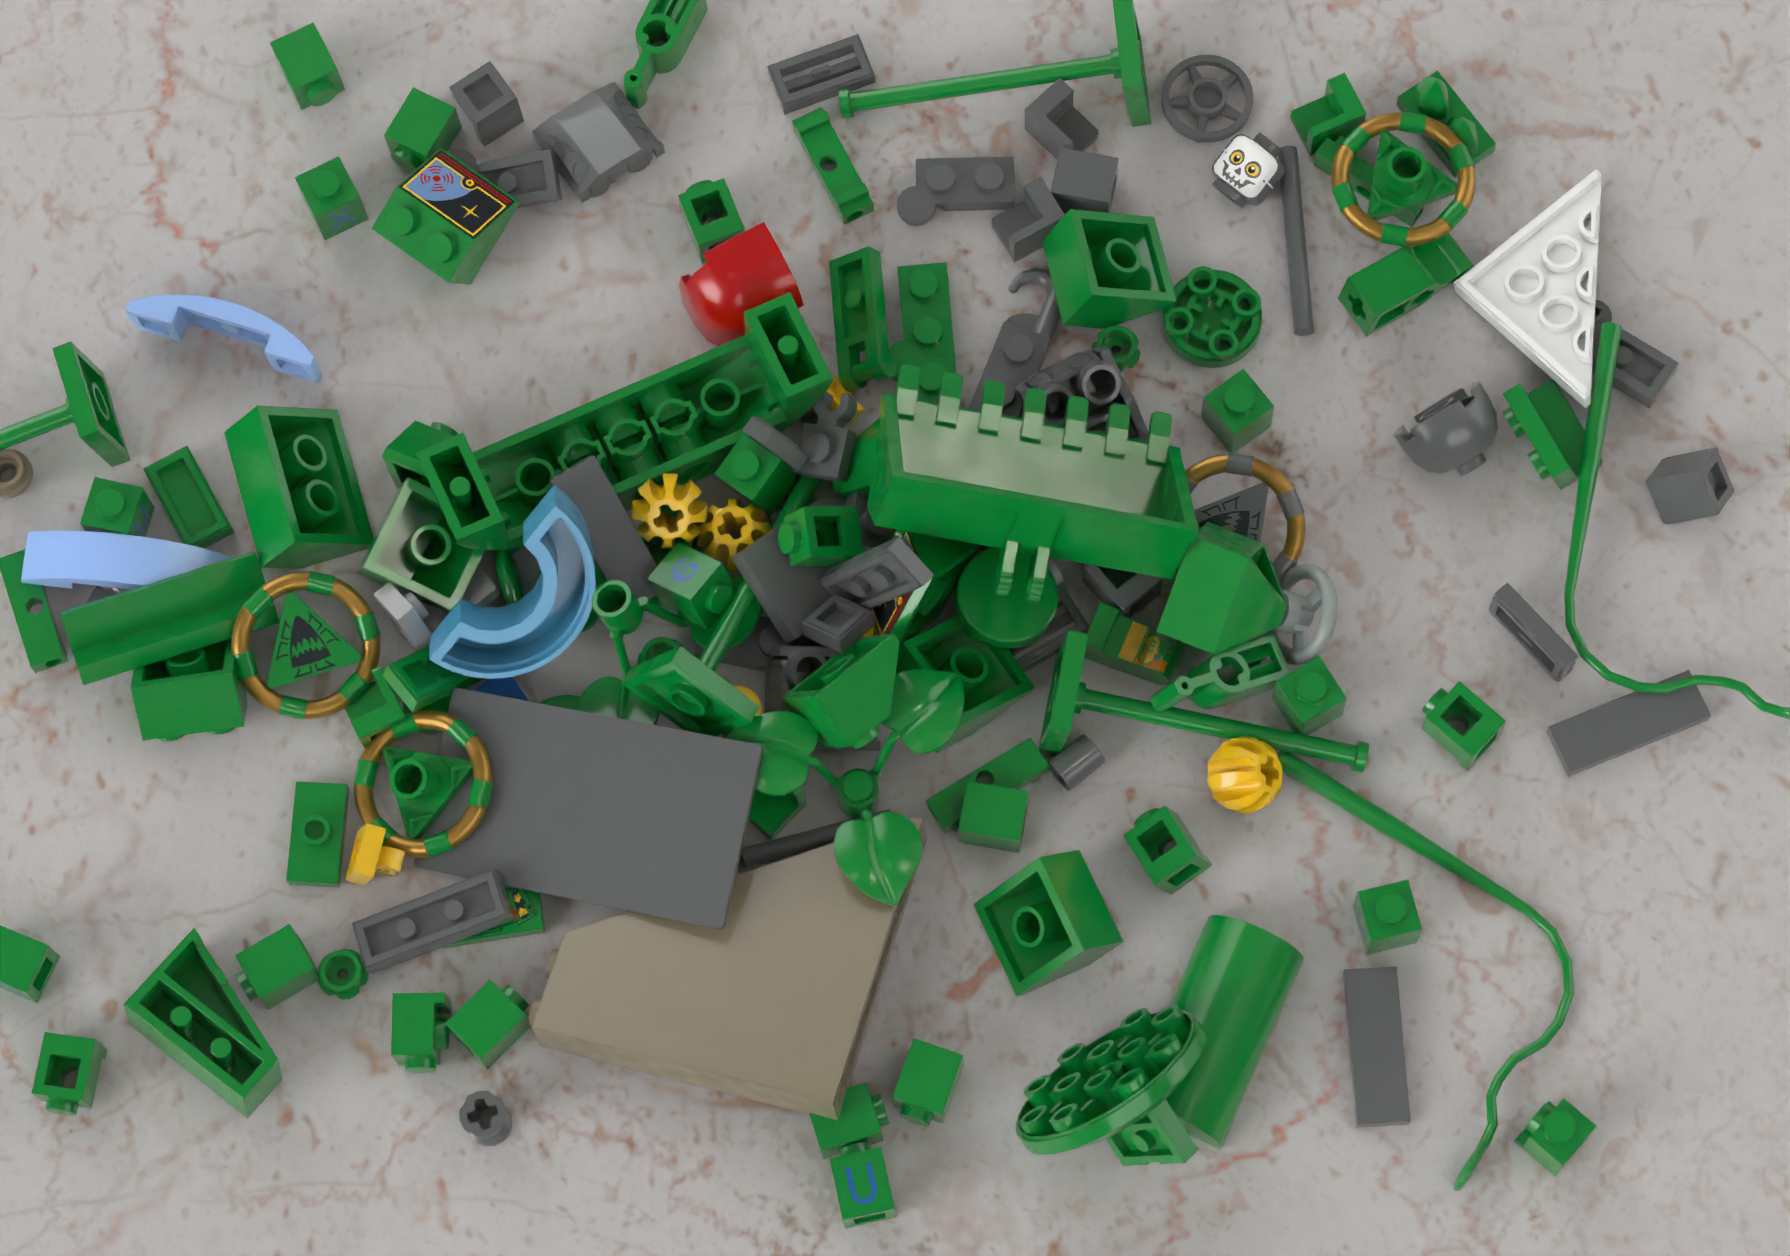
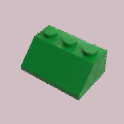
[224,405,374,569]

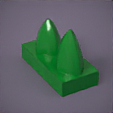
[1396,70,1496,178]

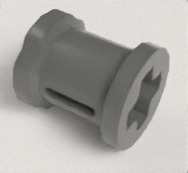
[459,1091,512,1147]

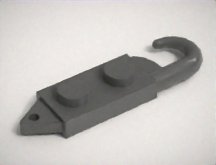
[969,269,1061,418]

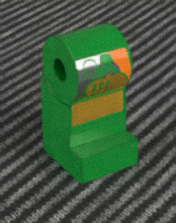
[1084,602,1185,685]

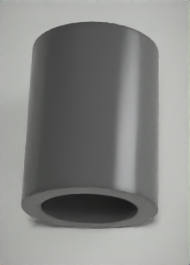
[1048,734,1105,791]

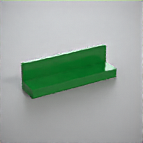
[60,552,280,685]

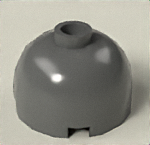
[1393,381,1498,476]

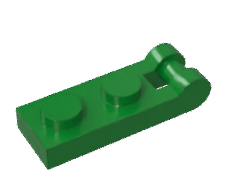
[829,246,896,392]

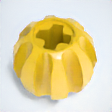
[631,473,707,548]
[697,497,771,573]
[1207,736,1283,814]

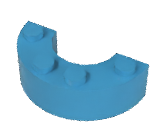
[429,484,596,679]

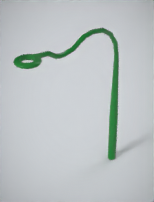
[1564,322,1790,719]
[1279,751,1574,1191]

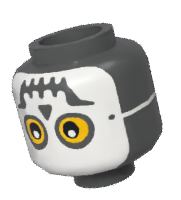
[1212,133,1285,208]

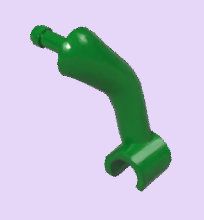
[493,546,524,605]

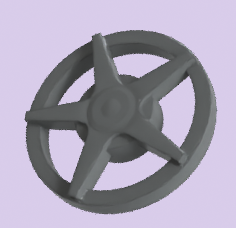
[1161,55,1253,143]

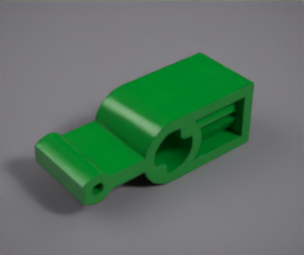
[624,0,708,109]
[1338,233,1474,337]
[1150,633,1290,712]

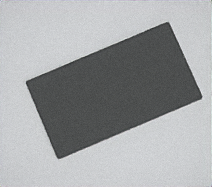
[414,688,763,930]

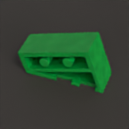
[124,928,282,1118]

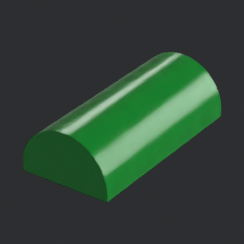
[1166,915,1304,1149]

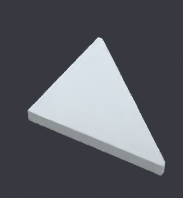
[1454,169,1602,408]

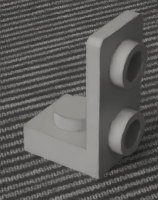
[373,566,500,651]

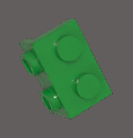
[1502,380,1603,490]

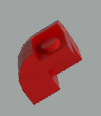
[679,222,804,346]

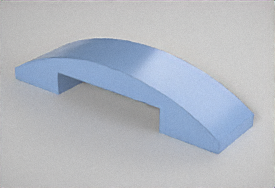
[125,294,322,383]
[21,531,231,590]

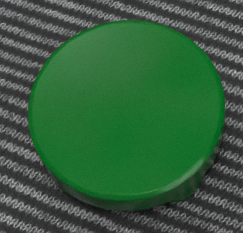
[1162,266,1262,368]
[955,547,1058,648]

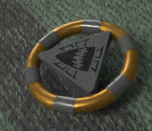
[1175,453,1306,583]

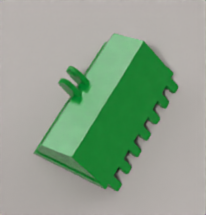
[867,364,1199,602]

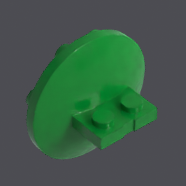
[1015,1005,1206,1166]

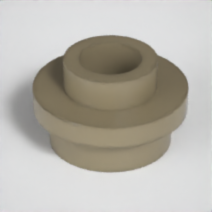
[0,449,33,498]

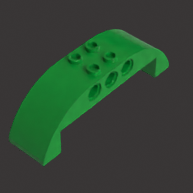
[416,292,833,550]

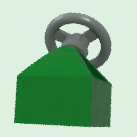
[1156,522,1338,665]

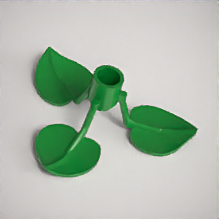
[539,564,763,725]
[726,669,964,907]

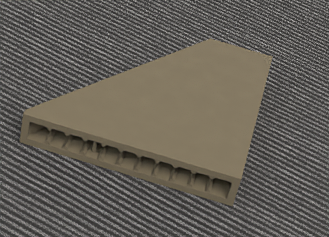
[529,816,927,1120]

